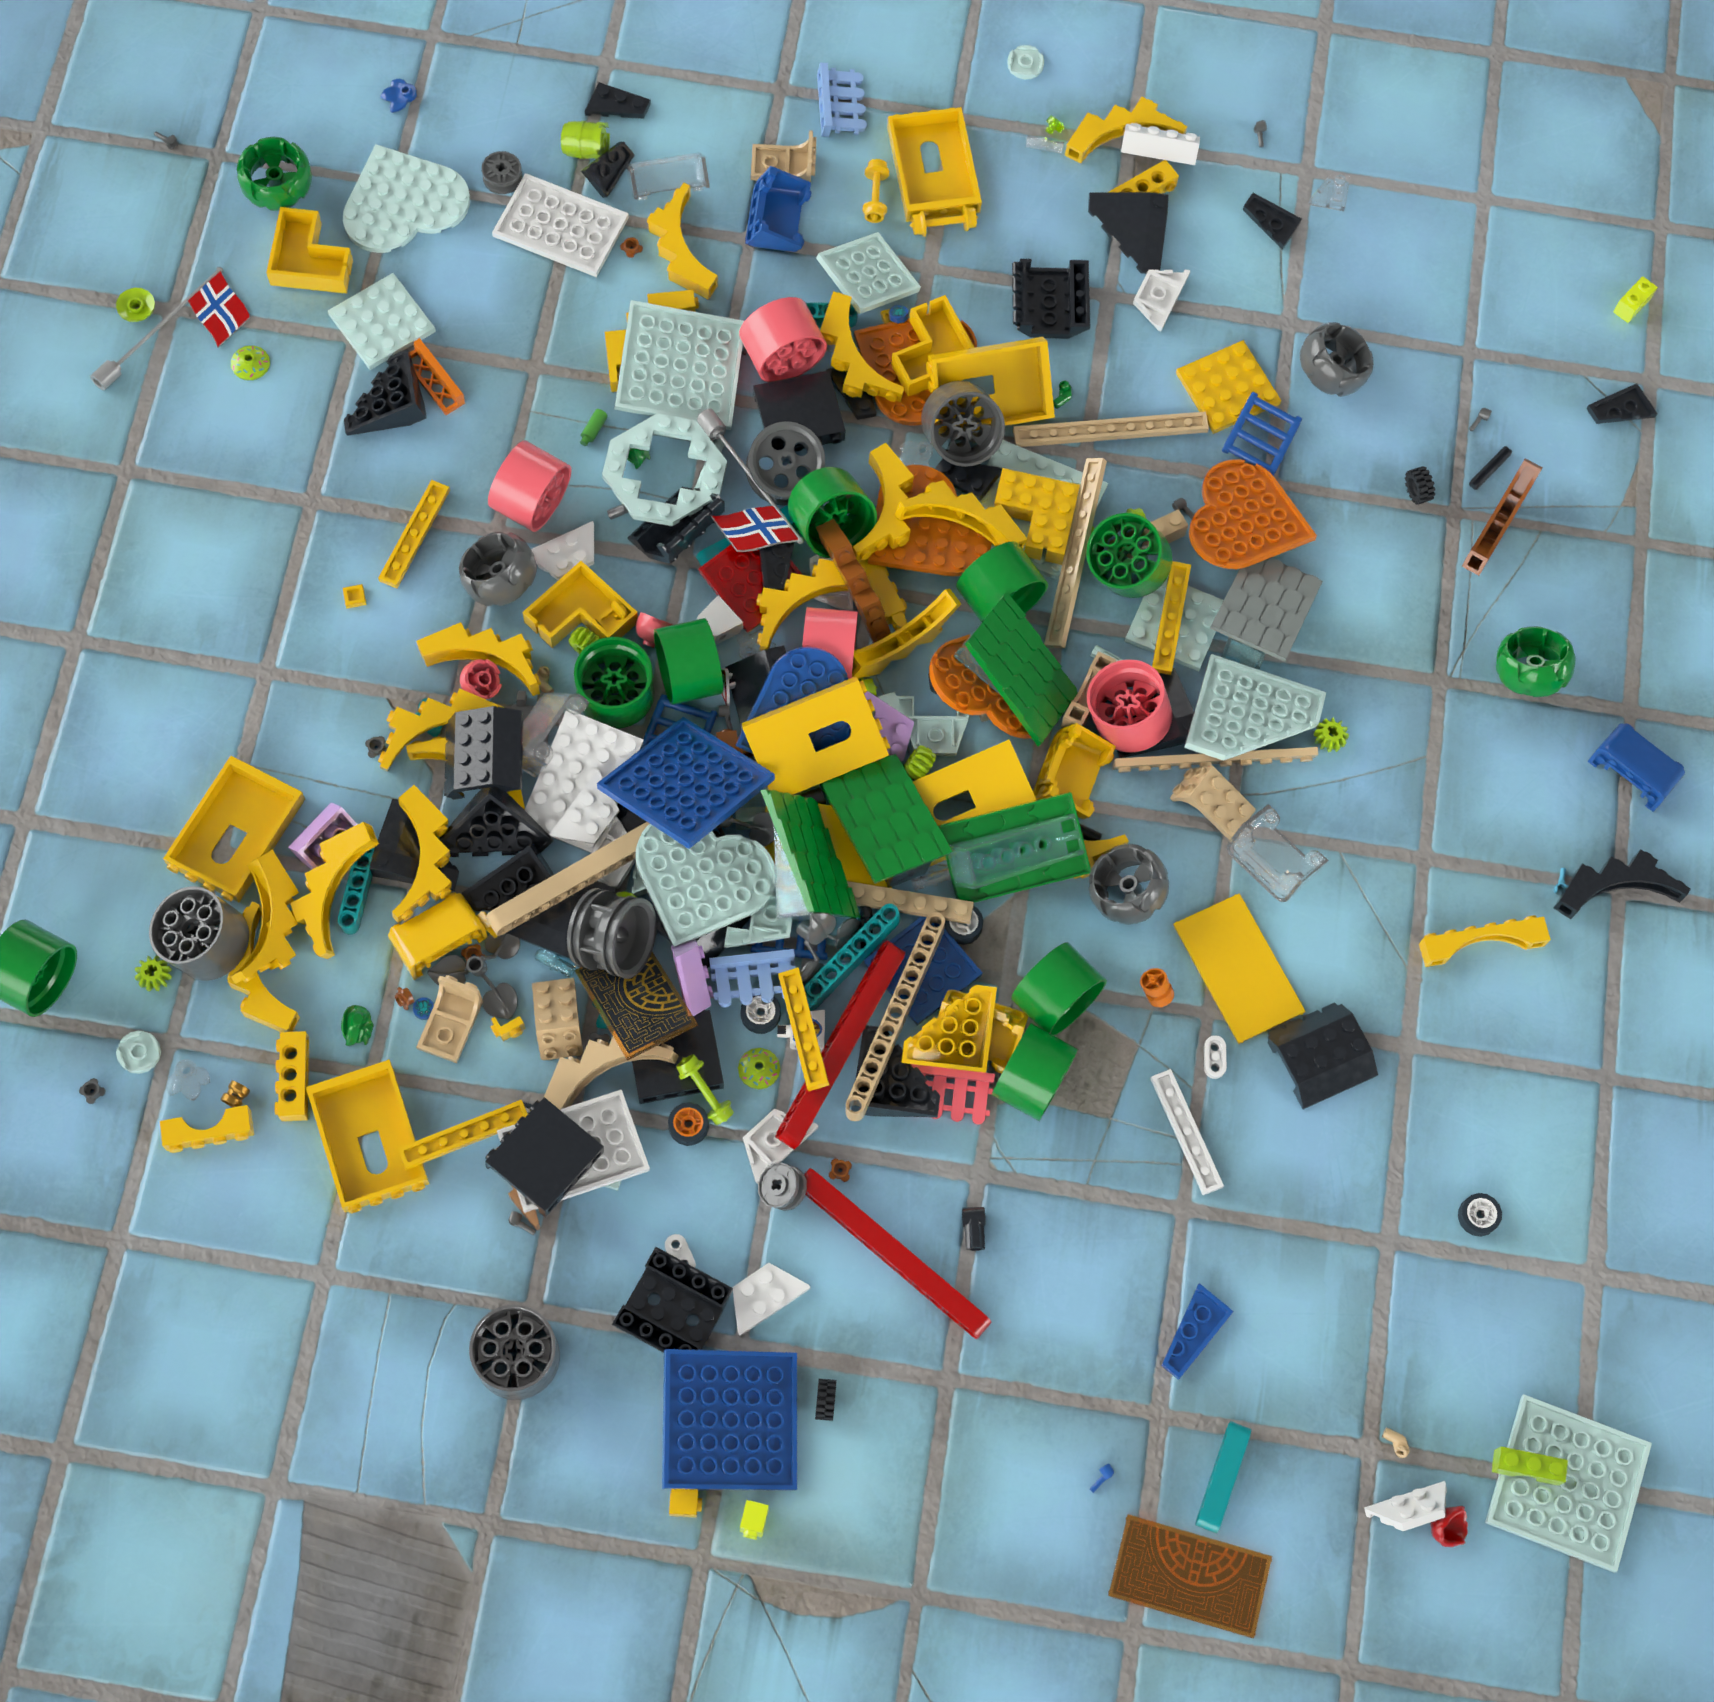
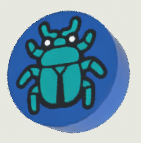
[889,305,909,323]
[413,997,434,1020]

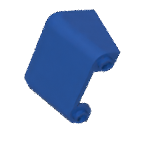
[745,166,812,252]
[1588,723,1685,812]

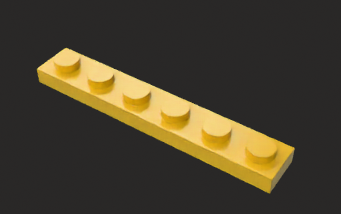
[378,480,450,589]
[1152,561,1191,675]
[778,968,829,1091]
[398,1099,528,1170]

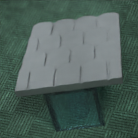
[1210,558,1323,670]

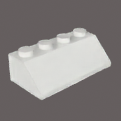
[1121,123,1200,165]

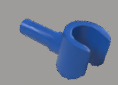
[1090,1464,1114,1493]

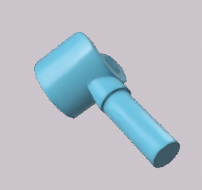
[1554,868,1567,893]

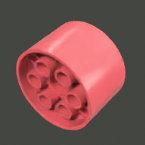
[739,297,827,382]
[488,440,572,532]
[802,607,858,679]
[1087,660,1173,752]

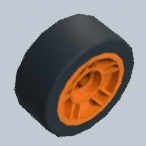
[668,1102,709,1146]

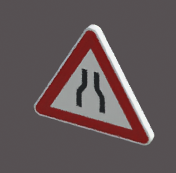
[721,668,736,707]

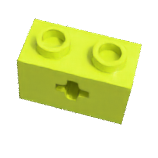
[1613,276,1658,323]
[740,1500,769,1540]

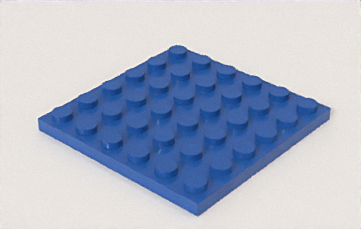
[597,717,775,849]
[662,1349,797,1491]

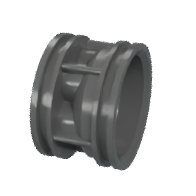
[746,422,825,505]
[567,888,657,979]

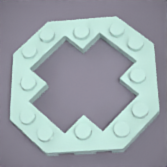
[602,413,727,526]

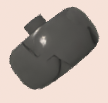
[1300,322,1374,397]
[459,532,537,606]
[1089,844,1169,925]

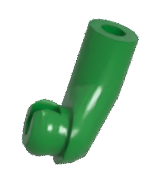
[1053,381,1072,409]

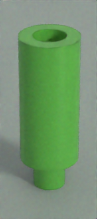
[580,409,608,446]

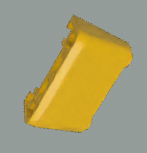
[1033,723,1116,819]
[388,892,488,980]
[938,990,1028,1073]

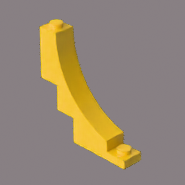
[605,290,699,392]

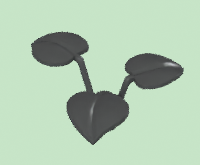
[713,812,778,847]
[796,912,861,986]
[427,933,520,1019]

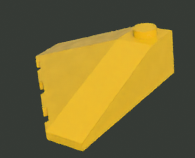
[901,985,997,1073]

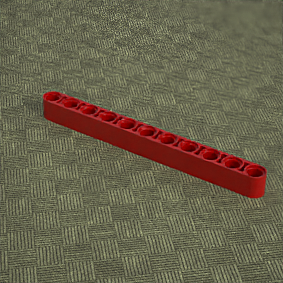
[775,940,905,1150]
[804,1168,992,1339]

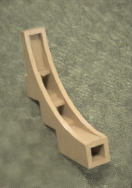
[544,1032,678,1109]

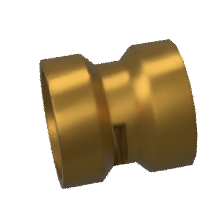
[220,1080,250,1108]

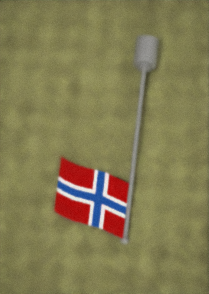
[90,267,250,391]
[697,409,804,552]

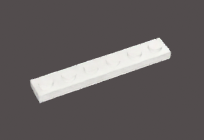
[1150,1069,1224,1195]

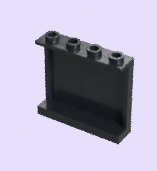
[753,370,846,452]
[632,1010,724,1104]
[485,1097,604,1218]

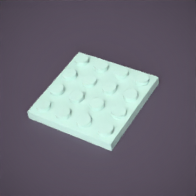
[816,232,921,314]
[328,273,436,370]
[1125,577,1224,672]

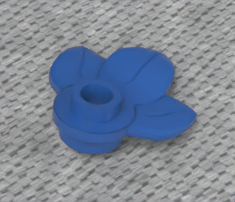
[380,79,417,113]

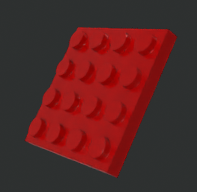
[698,544,802,634]

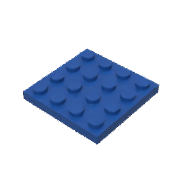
[864,916,983,1026]

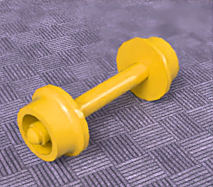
[862,159,890,223]
[910,206,978,237]

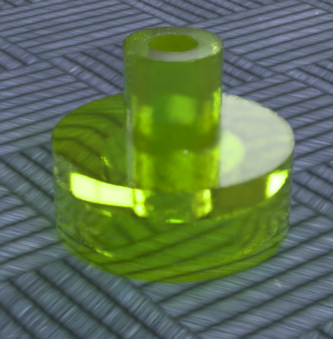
[1045,115,1065,135]

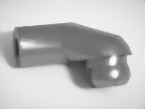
[607,504,629,520]

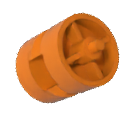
[1140,968,1175,1007]

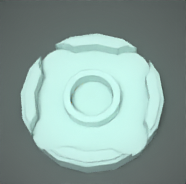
[1007,45,1044,79]
[116,1030,161,1074]

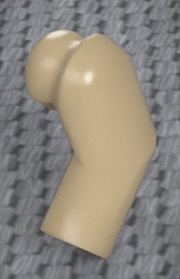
[537,666,554,697]
[1382,1427,1410,1458]

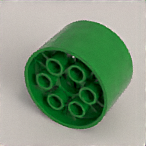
[788,467,877,559]
[1086,513,1172,598]
[956,541,1048,623]
[654,618,723,705]
[574,637,654,729]
[0,919,77,1017]
[1011,942,1107,1036]
[992,1023,1079,1121]

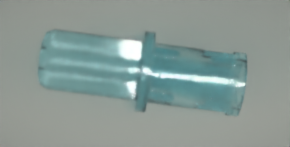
[534,949,576,978]

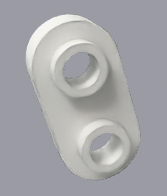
[1204,1036,1227,1079]
[665,1234,696,1268]

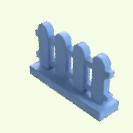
[817,62,867,137]
[709,949,796,1008]

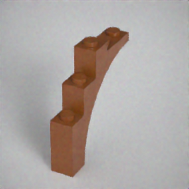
[1462,458,1543,576]
[816,519,891,644]

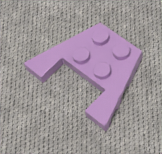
[864,691,914,763]

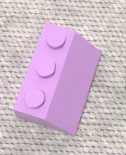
[288,803,358,870]
[671,940,714,1017]

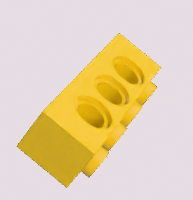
[1109,160,1179,194]
[275,1031,309,1121]

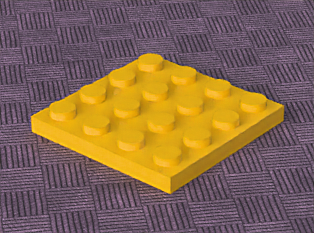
[1176,340,1282,434]

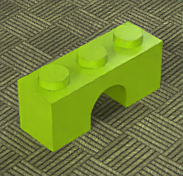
[1492,1446,1568,1486]

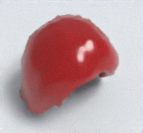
[1430,1506,1468,1548]

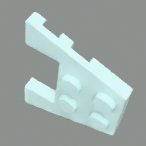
[896,696,970,756]
[724,886,796,948]

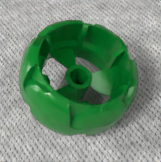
[237,137,312,211]
[1496,626,1576,697]

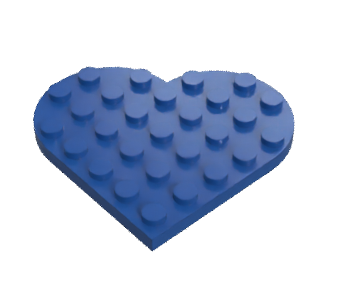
[735,647,860,770]

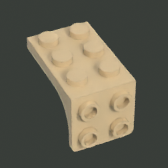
[751,130,817,182]
[1170,766,1256,841]
[416,975,483,1063]
[532,977,583,1060]

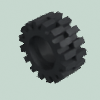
[1405,466,1435,505]
[815,1378,837,1421]

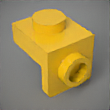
[596,600,628,633]
[490,1016,526,1042]

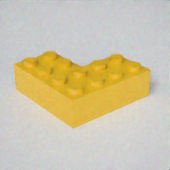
[266,207,353,294]
[891,295,975,397]
[994,468,1080,565]
[522,561,638,648]

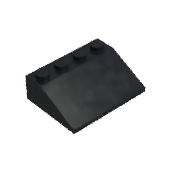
[725,645,786,730]

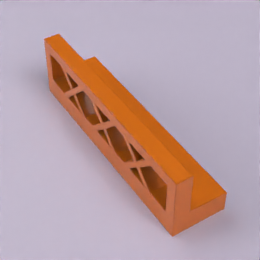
[410,338,465,415]

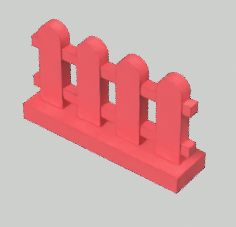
[911,1064,995,1125]

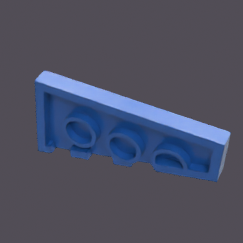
[1161,1283,1234,1380]

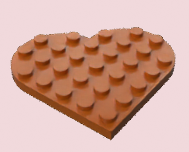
[854,314,977,426]
[1189,459,1317,570]
[868,465,992,576]
[929,633,1031,739]

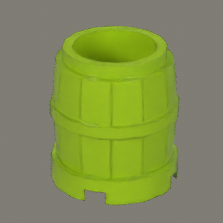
[561,121,610,159]

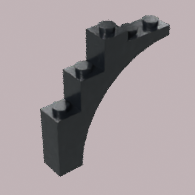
[1553,849,1691,919]

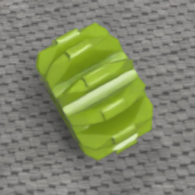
[568,626,600,654]
[1313,717,1349,753]
[904,745,936,780]
[135,955,172,992]

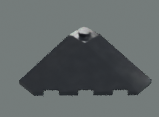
[1088,192,1168,274]
[344,349,427,436]
[1117,668,1194,758]
[439,787,553,857]
[369,799,459,892]
[462,844,554,912]
[507,881,616,961]
[852,1025,940,1118]

